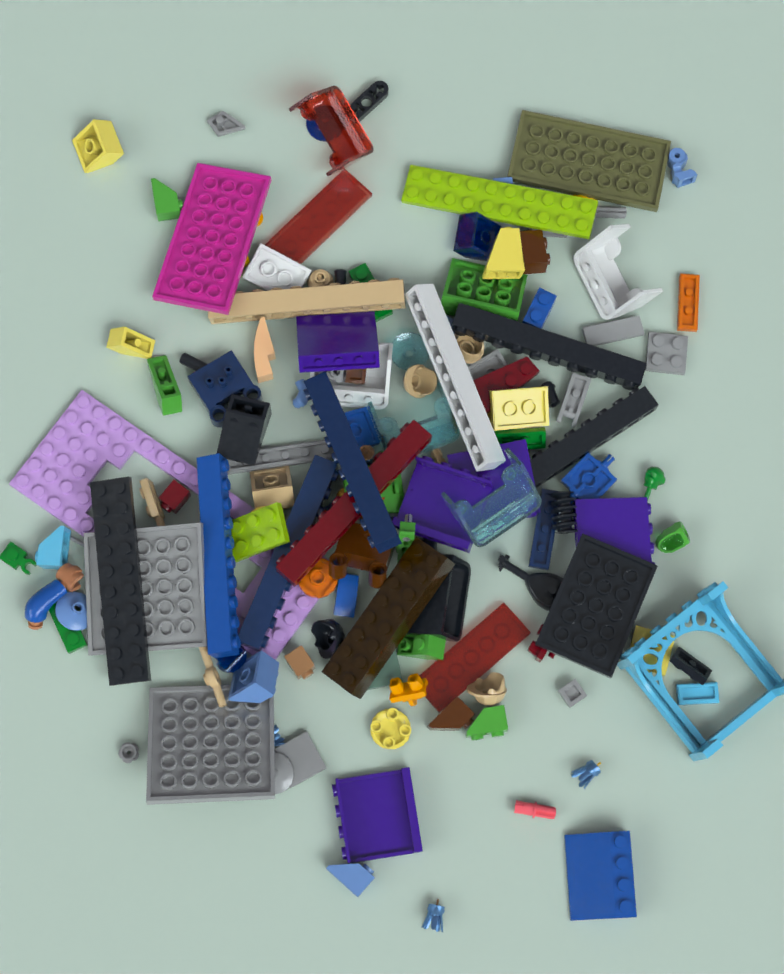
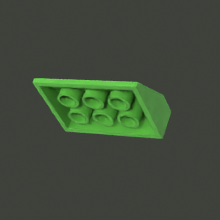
[441,258,528,321]

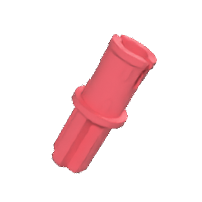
[514,800,556,819]

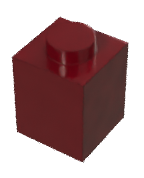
[159,480,191,514]

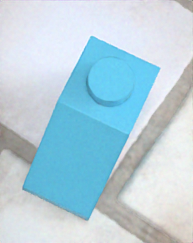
[35,526,71,570]

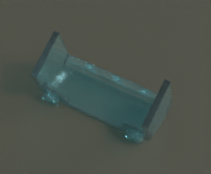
[368,381,460,455]
[441,448,542,547]

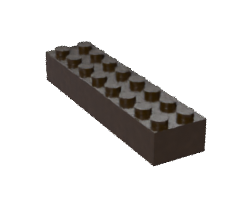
[321,537,455,699]

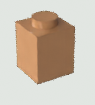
[284,645,315,680]

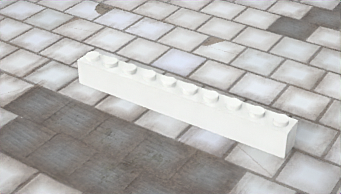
[404,284,506,472]

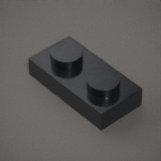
[669,647,712,685]

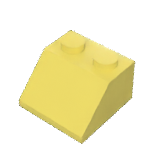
[72,119,124,173]

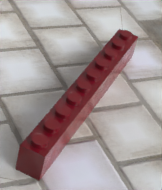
[276,420,432,587]

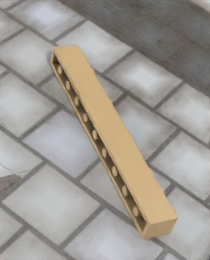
[208,278,406,324]

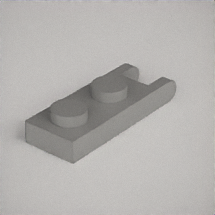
[556,373,592,428]

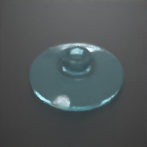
[392,332,429,370]

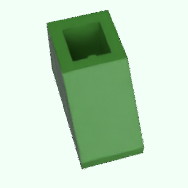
[397,634,446,660]
[466,705,508,741]

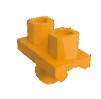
[389,673,428,706]

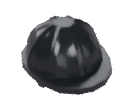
[311,619,345,659]

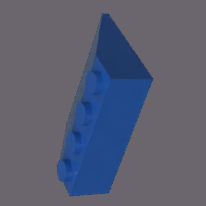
[564,831,637,921]

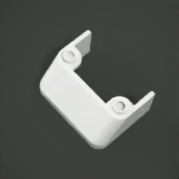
[574,224,663,320]

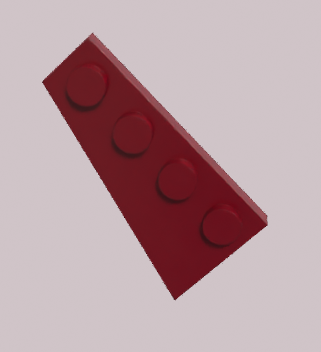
[473,356,540,414]

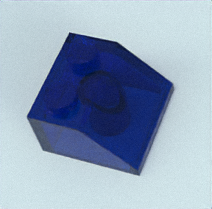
[453,211,502,261]

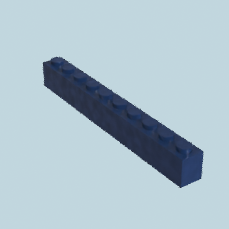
[303,371,402,554]
[238,455,339,652]

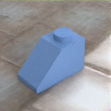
[326,863,375,897]

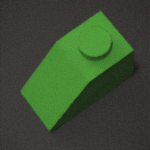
[151,178,183,222]

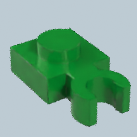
[0,541,37,575]

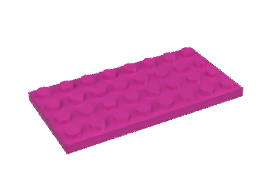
[152,163,272,315]

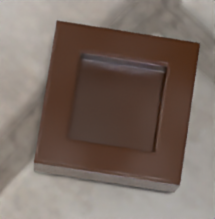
[345,368,367,384]

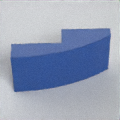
[333,573,359,618]

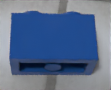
[522,287,557,329]

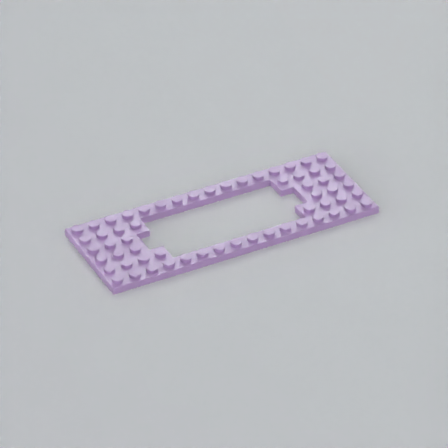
[9,390,329,660]

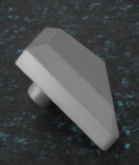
[207,111,245,137]

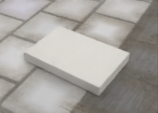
[242,243,312,291]

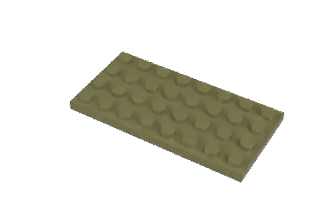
[507,110,671,212]

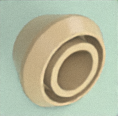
[307,269,334,287]

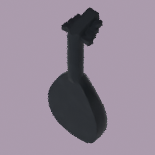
[498,554,563,611]

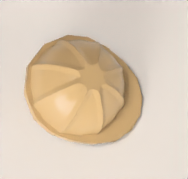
[455,334,484,364]
[403,364,438,399]
[467,672,507,706]

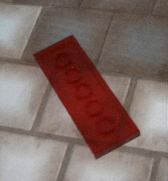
[265,169,372,264]
[419,603,531,713]

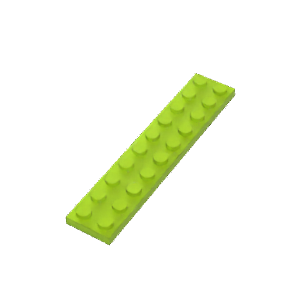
[401,165,598,240]

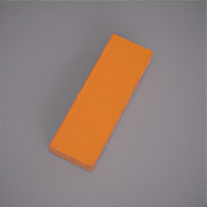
[677,273,700,332]

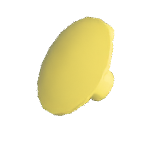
[370,708,411,750]

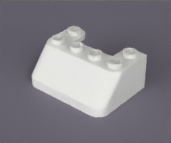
[310,343,393,410]

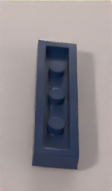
[528,488,560,571]

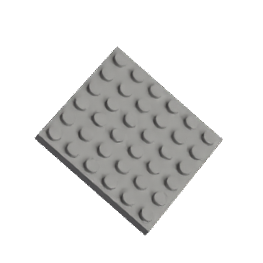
[83,523,207,656]
[146,685,275,805]

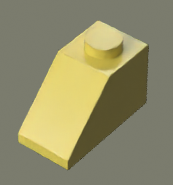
[106,327,155,359]

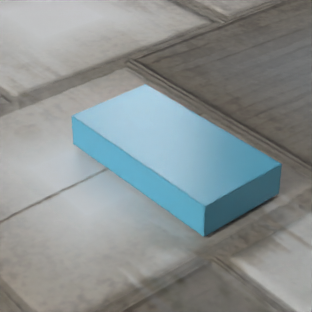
[676,682,720,705]

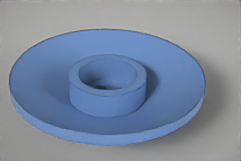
[55,592,87,631]

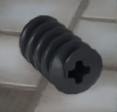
[551,491,578,534]

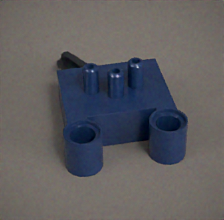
[179,350,262,427]

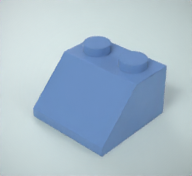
[228,650,279,703]

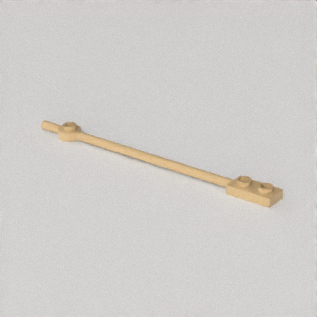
[139,478,227,708]

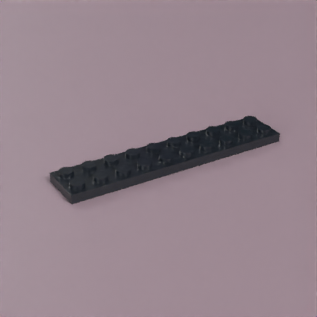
[90,476,151,686]

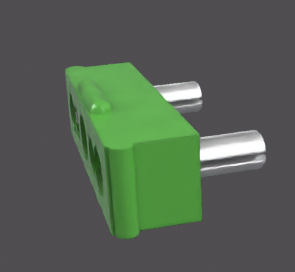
[396,514,416,563]

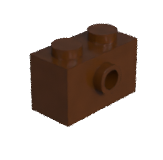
[520,230,550,274]

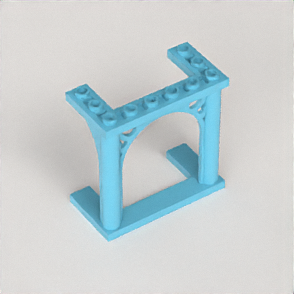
[617,581,784,761]

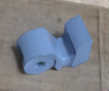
[667,148,697,188]

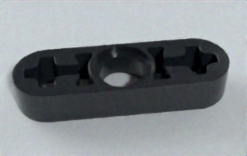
[345,81,389,125]

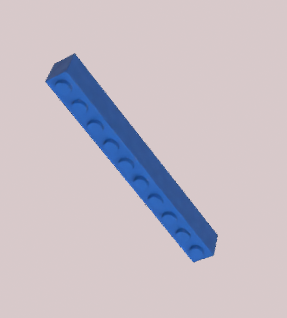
[197,453,241,658]

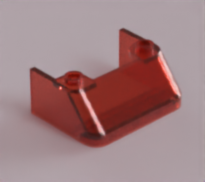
[289,85,373,176]

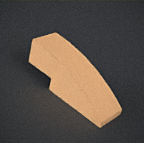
[254,317,276,383]

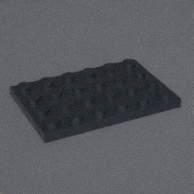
[535,533,658,679]

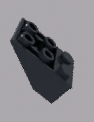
[216,394,272,466]

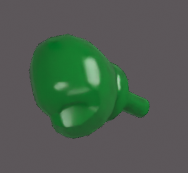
[643,466,665,501]

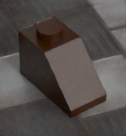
[427,696,475,731]

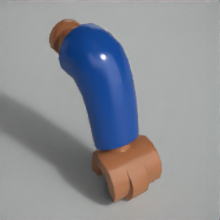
[24,563,84,630]

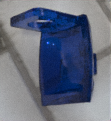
[207,646,247,673]

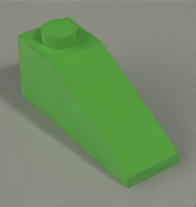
[147,355,182,416]

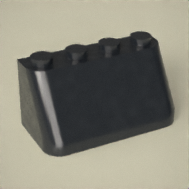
[407,554,471,642]

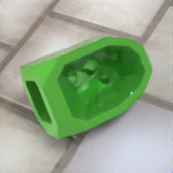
[655,521,690,553]

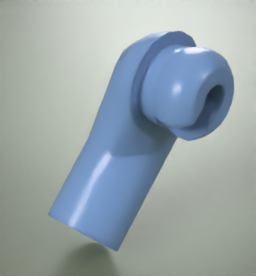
[293,379,308,408]

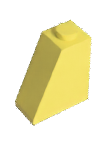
[482,227,525,279]

